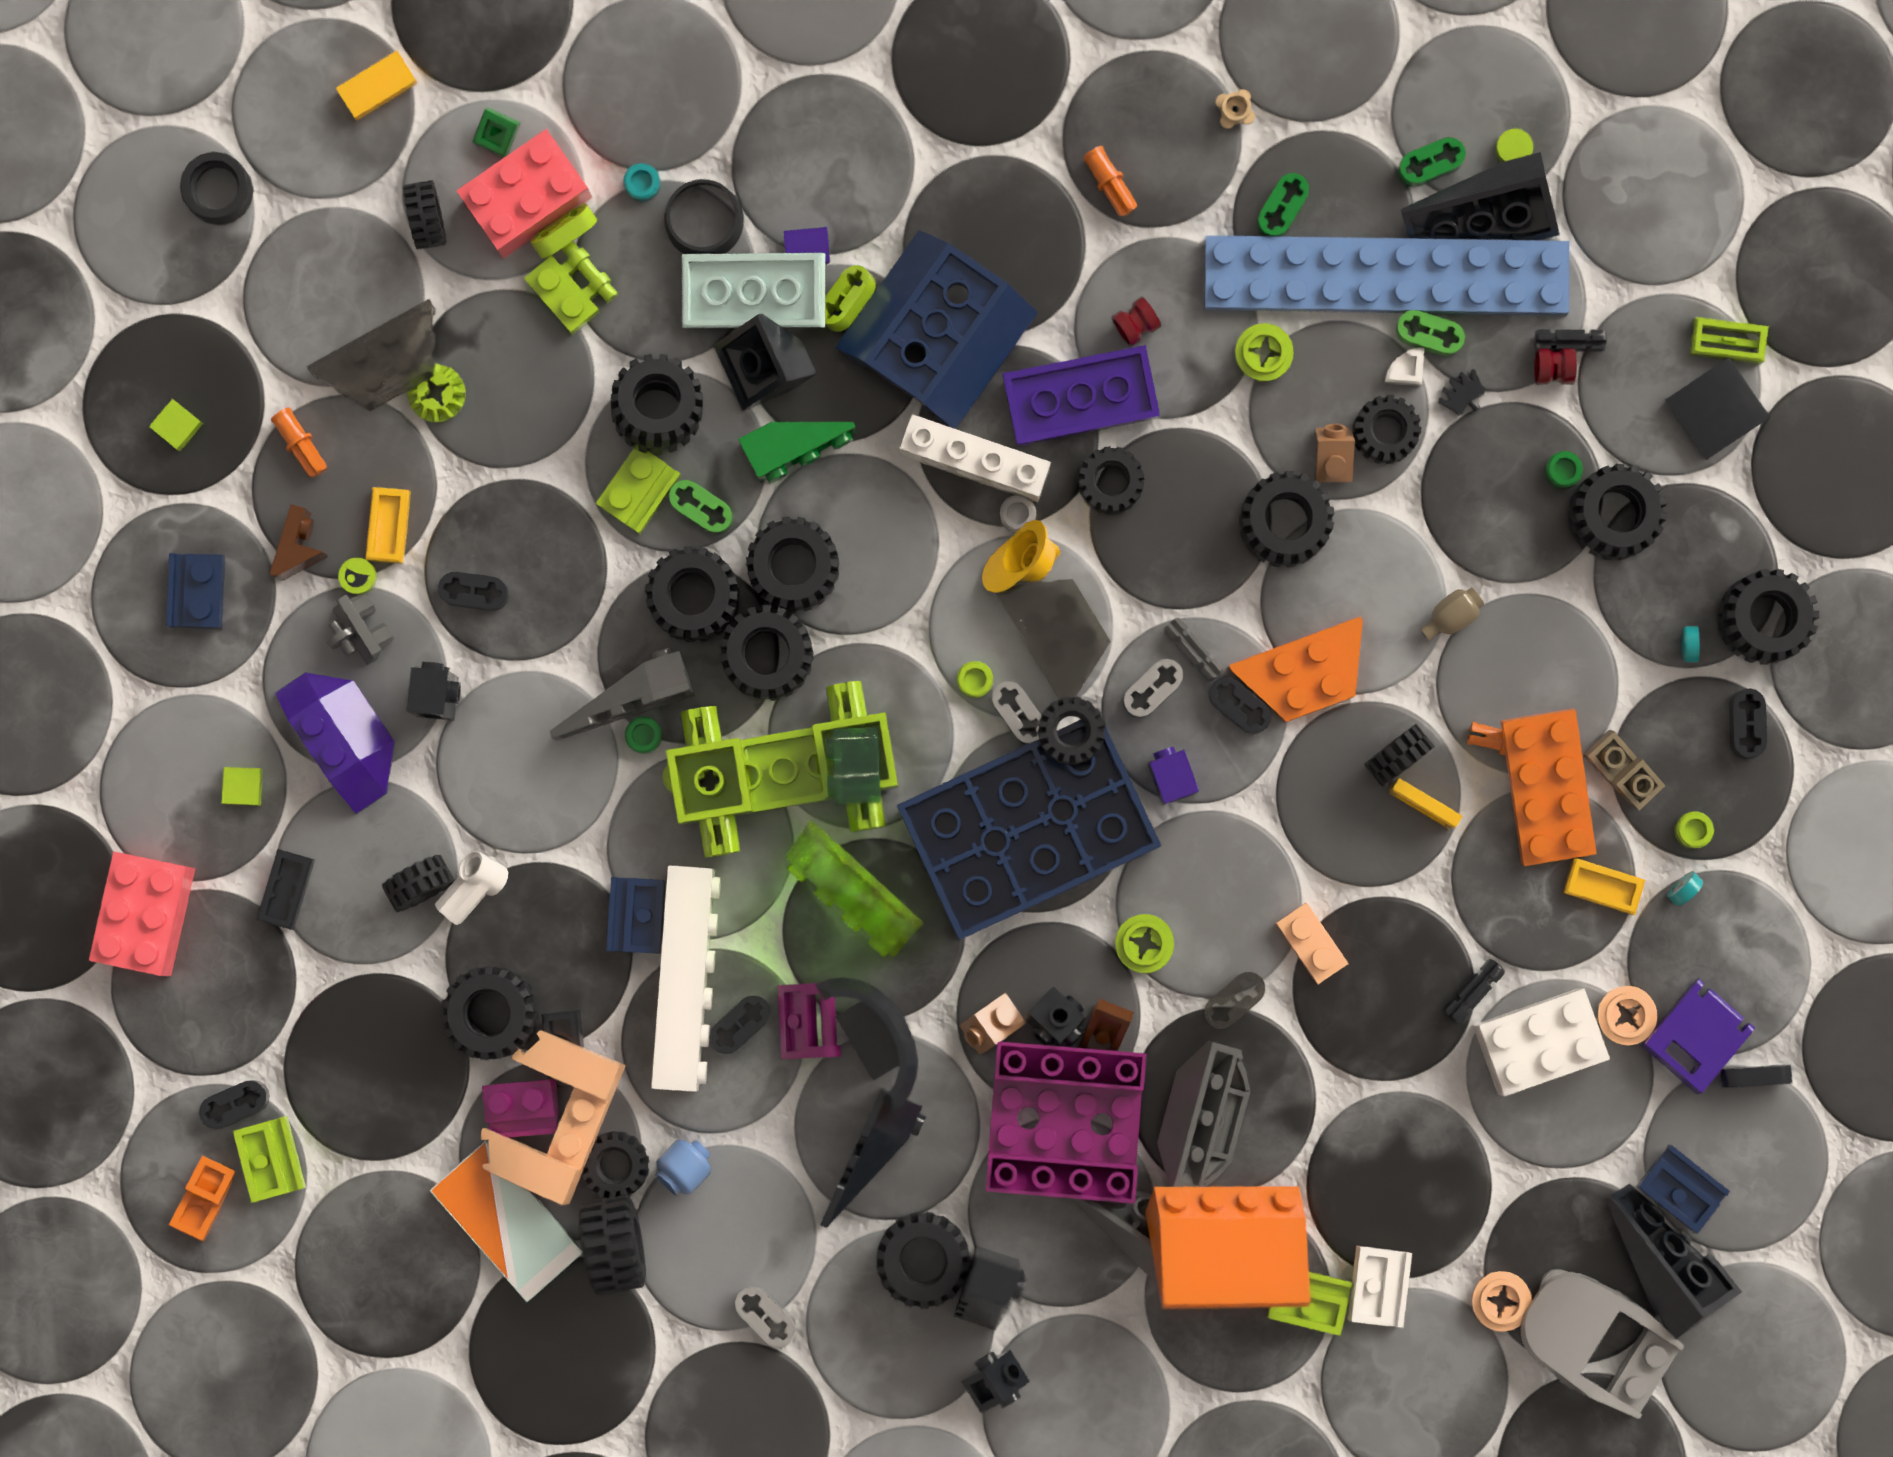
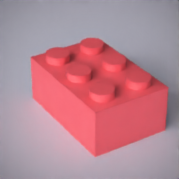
[456,129,592,259]
[89,851,196,976]

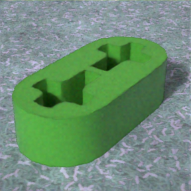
[1395,310,1465,357]
[669,480,733,534]

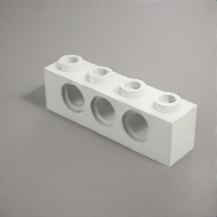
[900,414,1051,503]

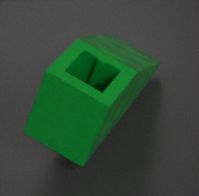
[738,422,857,484]

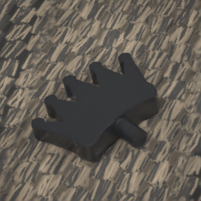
[1438,369,1485,415]

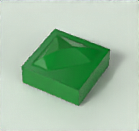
[472,107,520,157]

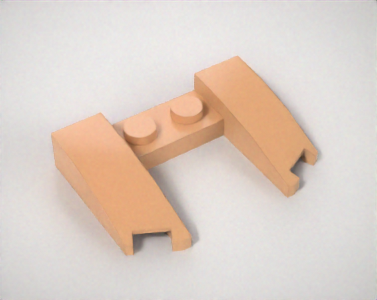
[481,1030,626,1205]

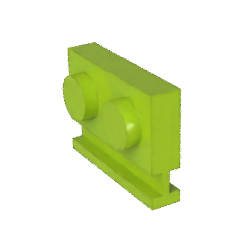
[596,445,682,535]
[233,1116,306,1203]
[1267,1272,1353,1336]

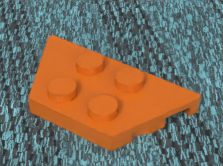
[1228,616,1363,723]

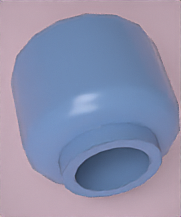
[656,1140,711,1195]

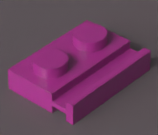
[482,1079,560,1138]

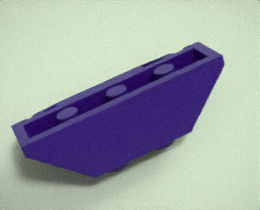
[275,672,395,814]

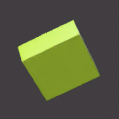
[149,399,203,451]
[222,767,263,806]

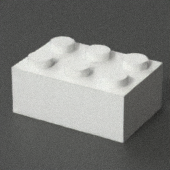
[1473,989,1610,1096]

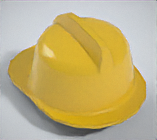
[982,520,1061,593]

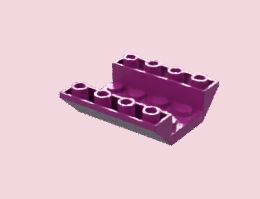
[986,1041,1146,1203]

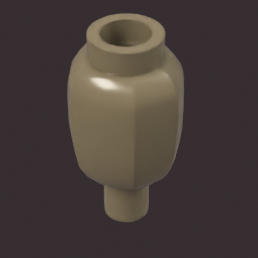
[1420,587,1485,641]

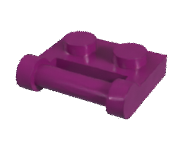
[778,983,841,1059]

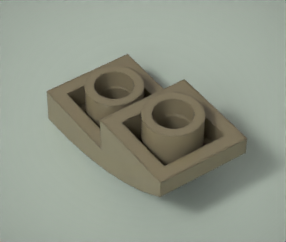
[1583,730,1665,811]

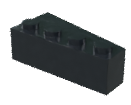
[953,1246,1026,1330]

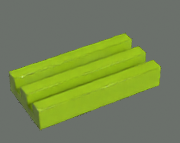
[1689,317,1768,364]

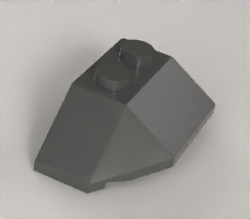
[1157,1041,1251,1187]

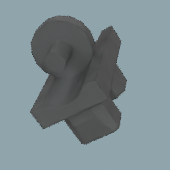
[327,594,394,665]

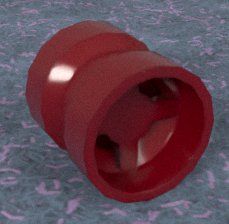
[1111,297,1162,347]
[1534,348,1577,385]

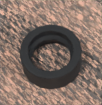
[180,152,254,225]

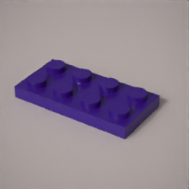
[1002,345,1160,446]

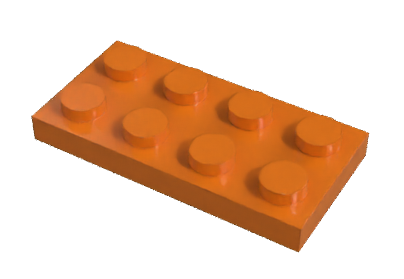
[1500,708,1597,866]

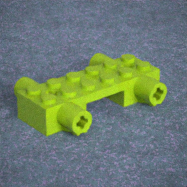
[666,681,899,858]

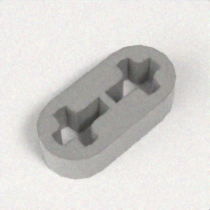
[1123,659,1183,718]
[992,681,1042,745]
[735,1286,795,1347]

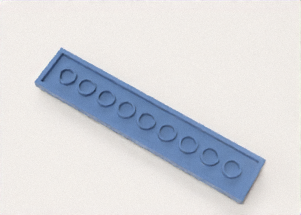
[1204,235,1569,316]

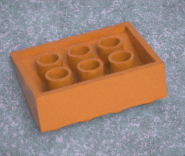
[1145,1186,1310,1309]

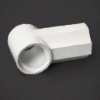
[434,851,508,925]

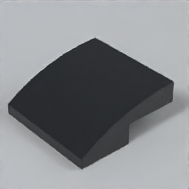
[1665,357,1771,460]

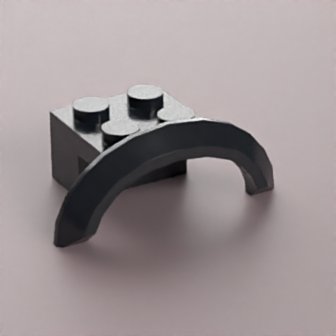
[815,977,918,1114]

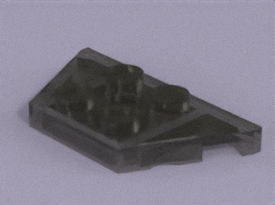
[306,299,436,412]
[995,579,1111,700]

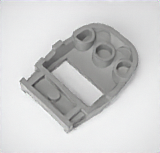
[1521,1272,1684,1419]

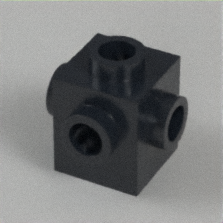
[1025,986,1086,1047]
[961,1350,1030,1413]

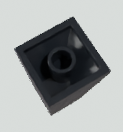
[713,314,817,411]

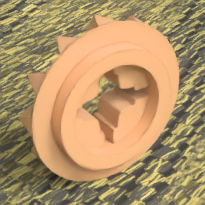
[1597,986,1657,1045]
[1471,1271,1532,1332]

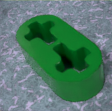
[1398,137,1466,187]
[1257,173,1309,237]

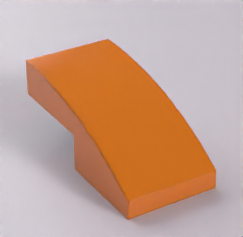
[169,1156,236,1243]

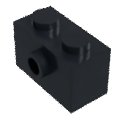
[407,662,461,721]

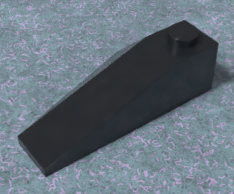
[1401,152,1560,241]
[820,1088,926,1228]

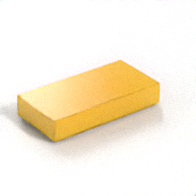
[336,50,418,121]
[365,487,411,564]
[1388,778,1463,829]
[1563,858,1646,915]

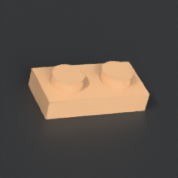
[1275,903,1349,984]

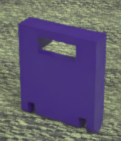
[1641,978,1755,1094]

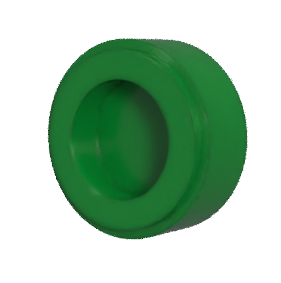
[1545,451,1583,489]
[625,717,662,754]

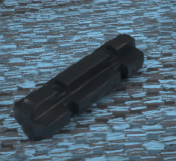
[1534,329,1607,352]
[1444,959,1505,1024]

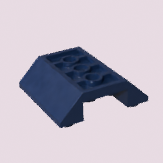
[835,230,1038,429]

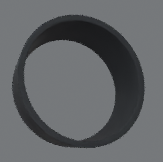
[665,179,744,254]

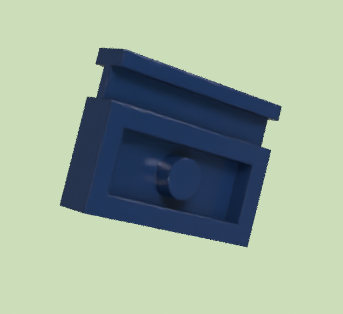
[166,553,225,629]
[606,877,666,954]
[1636,1144,1730,1234]

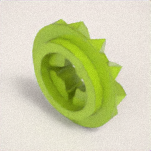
[1235,323,1294,382]
[406,364,466,423]
[1115,914,1174,973]

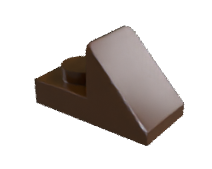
[269,504,328,581]
[1078,998,1134,1051]

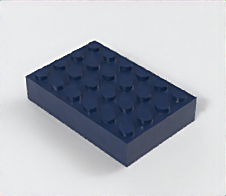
[897,720,1162,941]

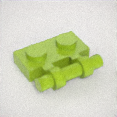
[524,241,618,335]

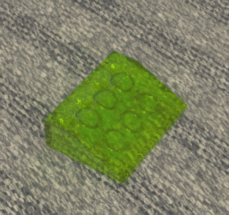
[785,820,924,957]

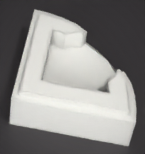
[1384,348,1424,386]

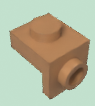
[1315,424,1355,482]
[960,993,1026,1055]

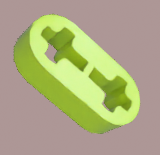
[530,203,597,258]
[825,265,876,332]

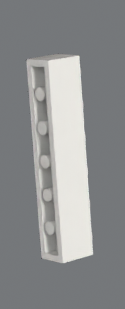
[651,866,721,1092]

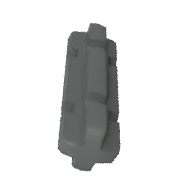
[1164,618,1223,681]

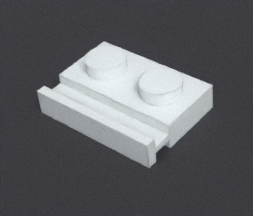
[1347,1246,1412,1328]

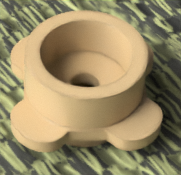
[1216,90,1255,129]

